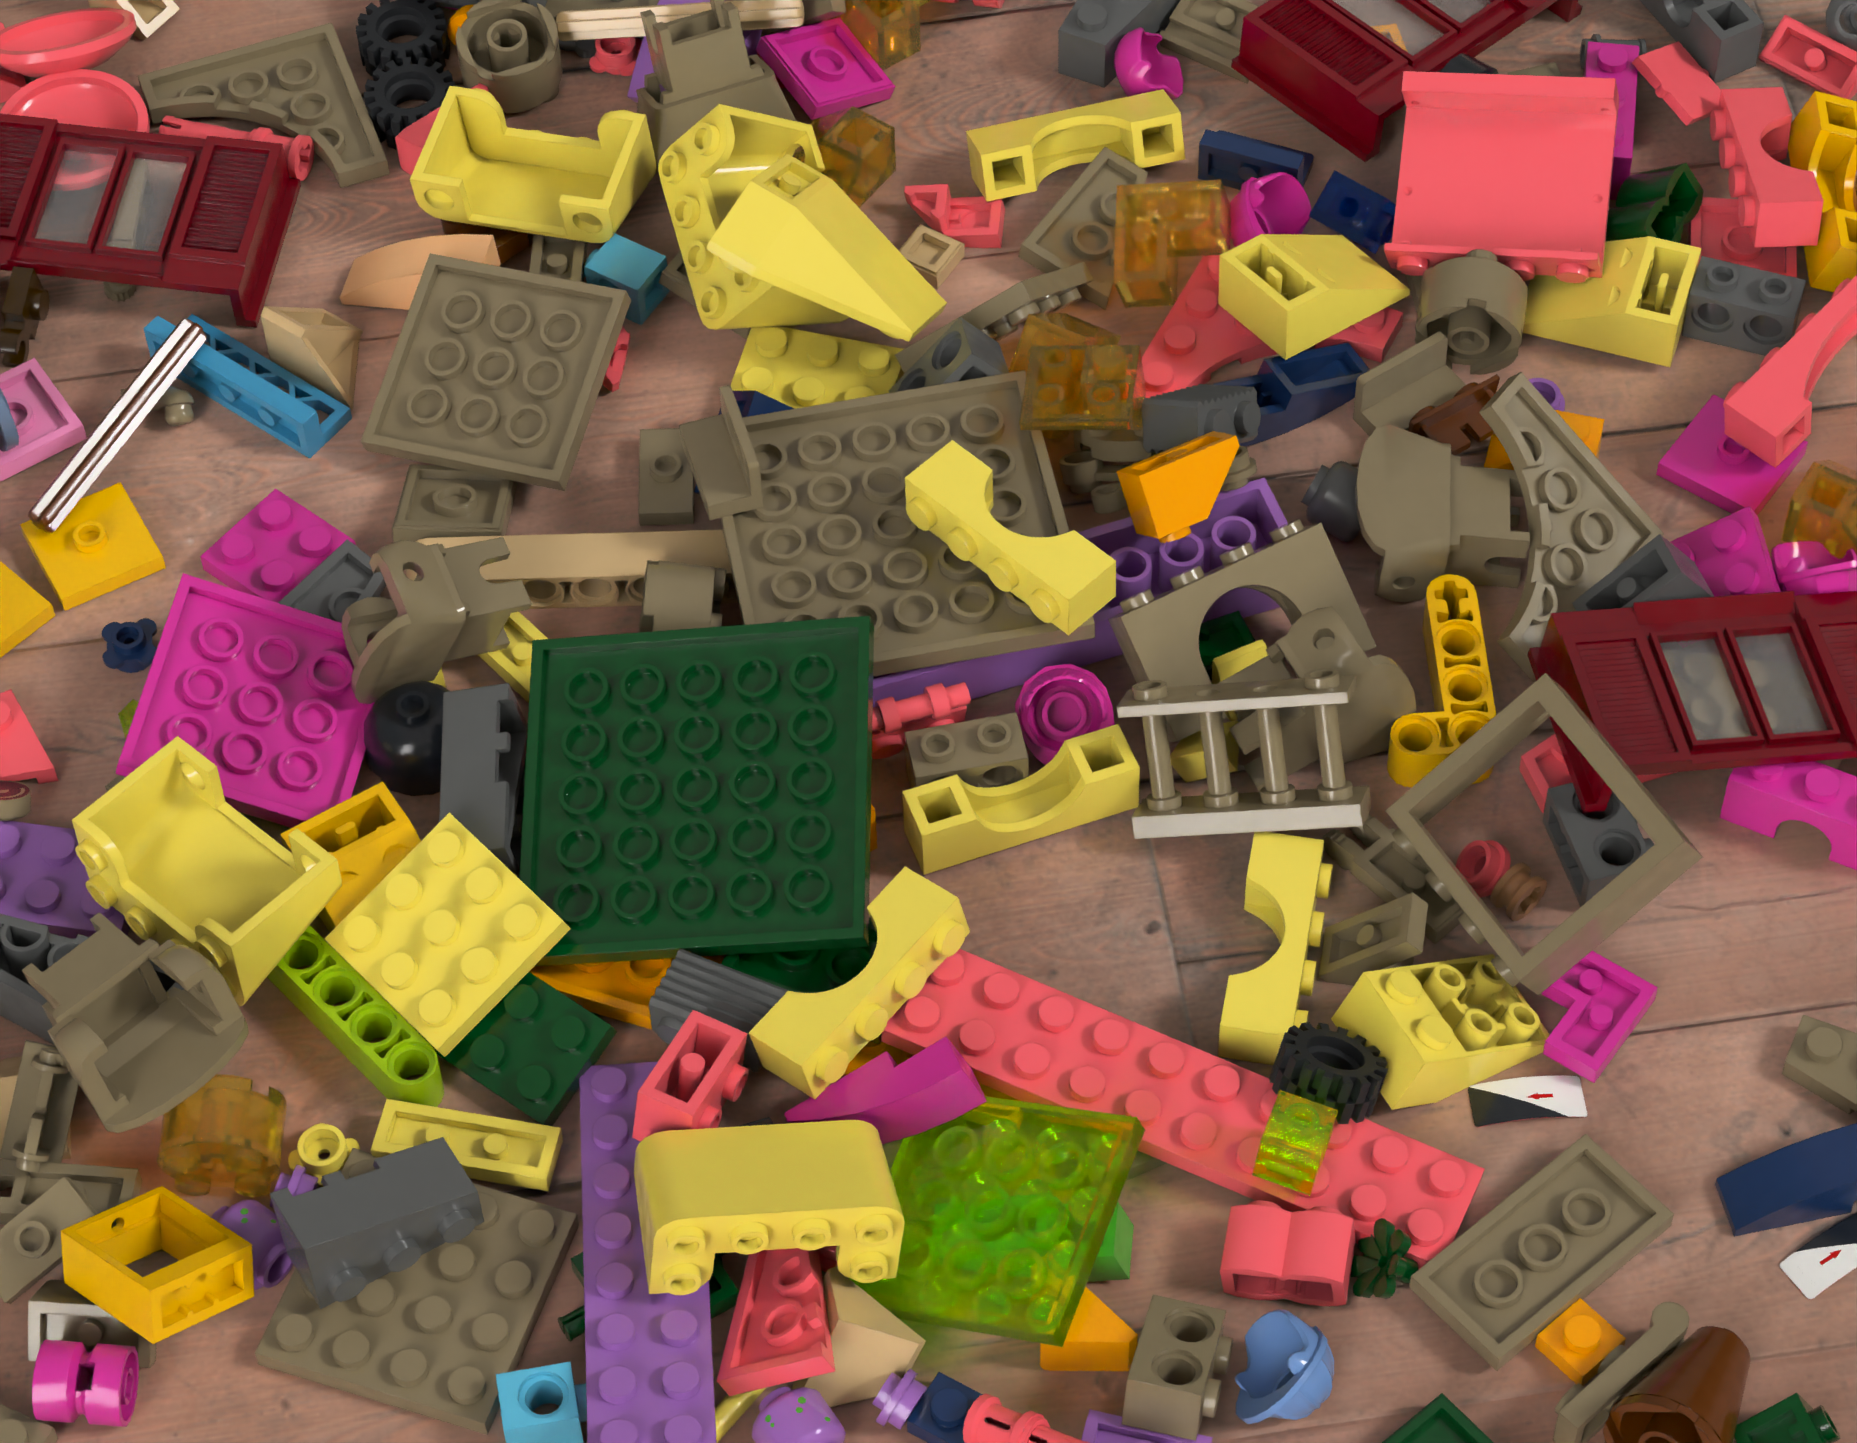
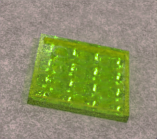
[849,1096,1145,1347]

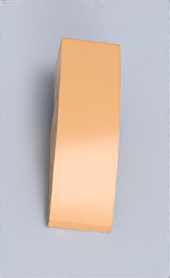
[340,234,501,310]

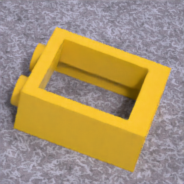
[61,1186,254,1344]

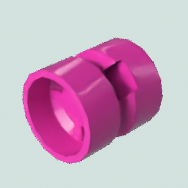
[32,1339,139,1427]

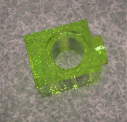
[1252,1090,1338,1196]

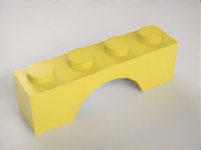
[966,89,1185,202]
[905,440,1116,635]
[902,724,1140,875]
[1218,832,1333,1065]
[748,867,970,1099]

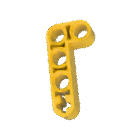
[1387,574,1496,788]

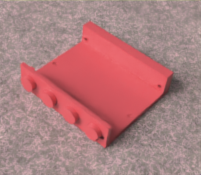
[1384,71,1619,283]

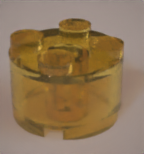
[157,1074,287,1197]

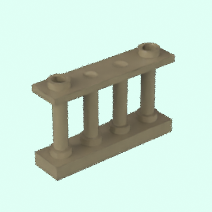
[1117,669,1372,839]

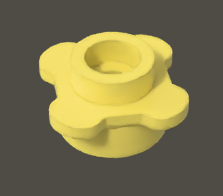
[288,1123,360,1187]

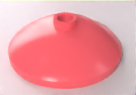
[0,8,137,78]
[0,69,150,192]

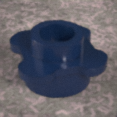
[102,618,157,673]

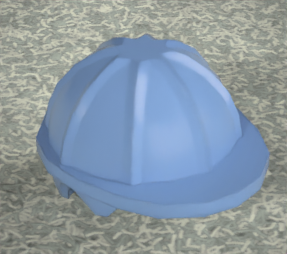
[1234,1309,1334,1424]

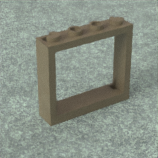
[1385,673,1703,995]

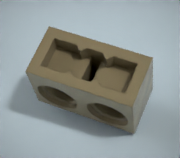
[904,712,1029,789]
[1122,1295,1233,1441]

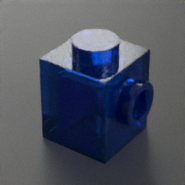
[1309,170,1396,254]

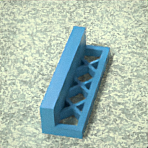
[143,314,352,458]

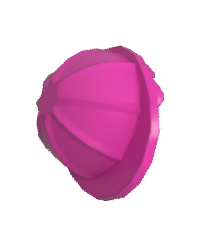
[1226,172,1312,247]
[1771,541,1857,595]
[1015,664,1115,765]

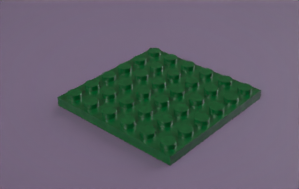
[519,616,874,966]

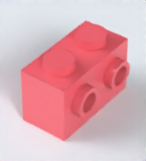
[632,1010,749,1141]

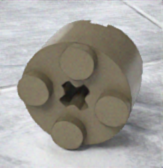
[456,0,562,115]
[1415,249,1528,375]
[639,560,726,632]

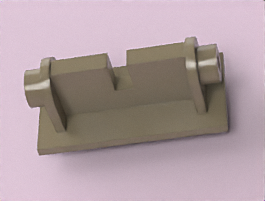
[0,1040,79,1172]

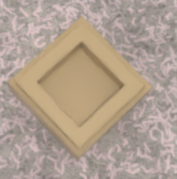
[898,224,965,290]

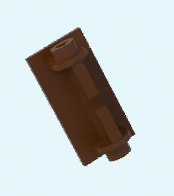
[1408,374,1500,455]

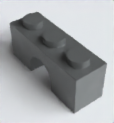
[1640,0,1764,83]

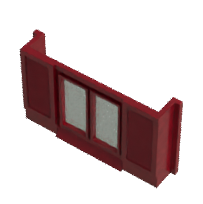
[1231,0,1582,162]
[0,113,301,328]
[1527,591,1857,812]

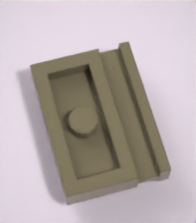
[1159,0,1259,84]

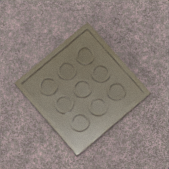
[361,253,631,491]
[255,1148,579,1435]

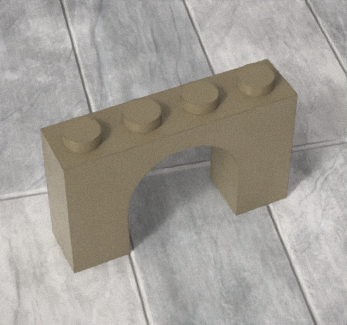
[1108,519,1377,742]

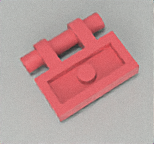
[872,682,971,759]

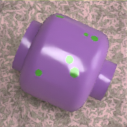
[211,1200,293,1290]
[752,1387,846,1443]

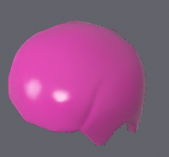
[1114,27,1184,100]

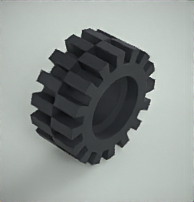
[356,0,450,77]
[364,57,455,150]
[1269,1022,1388,1124]

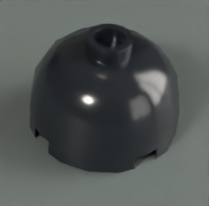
[364,681,449,796]

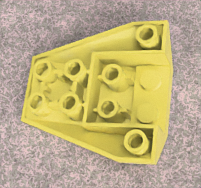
[706,154,947,342]

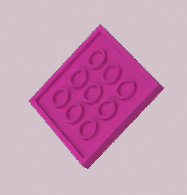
[115,573,375,828]

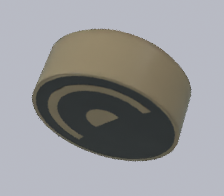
[0,780,31,821]

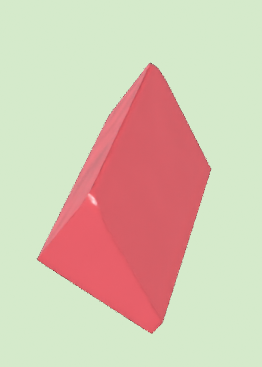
[1758,15,1857,100]

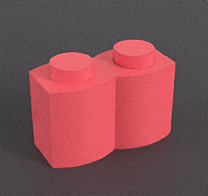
[1220,1200,1356,1306]

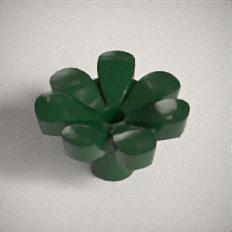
[1350,1218,1418,1299]

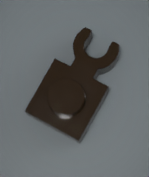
[0,266,50,367]

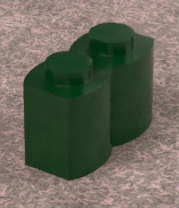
[1605,163,1704,243]

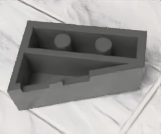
[439,683,528,878]
[270,1137,484,1309]

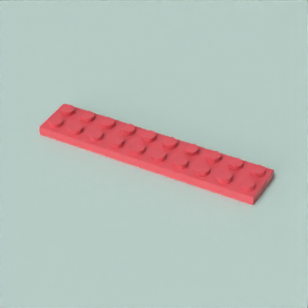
[881,949,1485,1270]

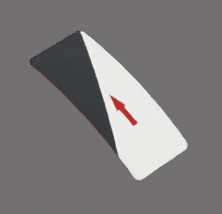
[1468,1075,1587,1127]
[1780,1213,1857,1300]

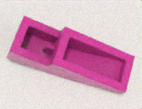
[784,1036,987,1144]

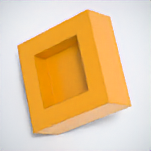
[1535,1298,1626,1386]

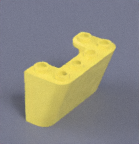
[410,86,657,243]
[658,104,849,330]
[72,736,342,1006]
[634,1120,905,1295]

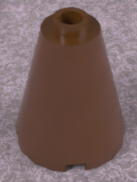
[1603,1326,1751,1443]

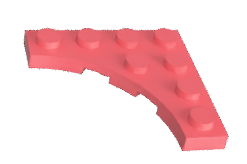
[1122,245,1403,403]

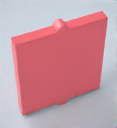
[1632,41,1721,126]

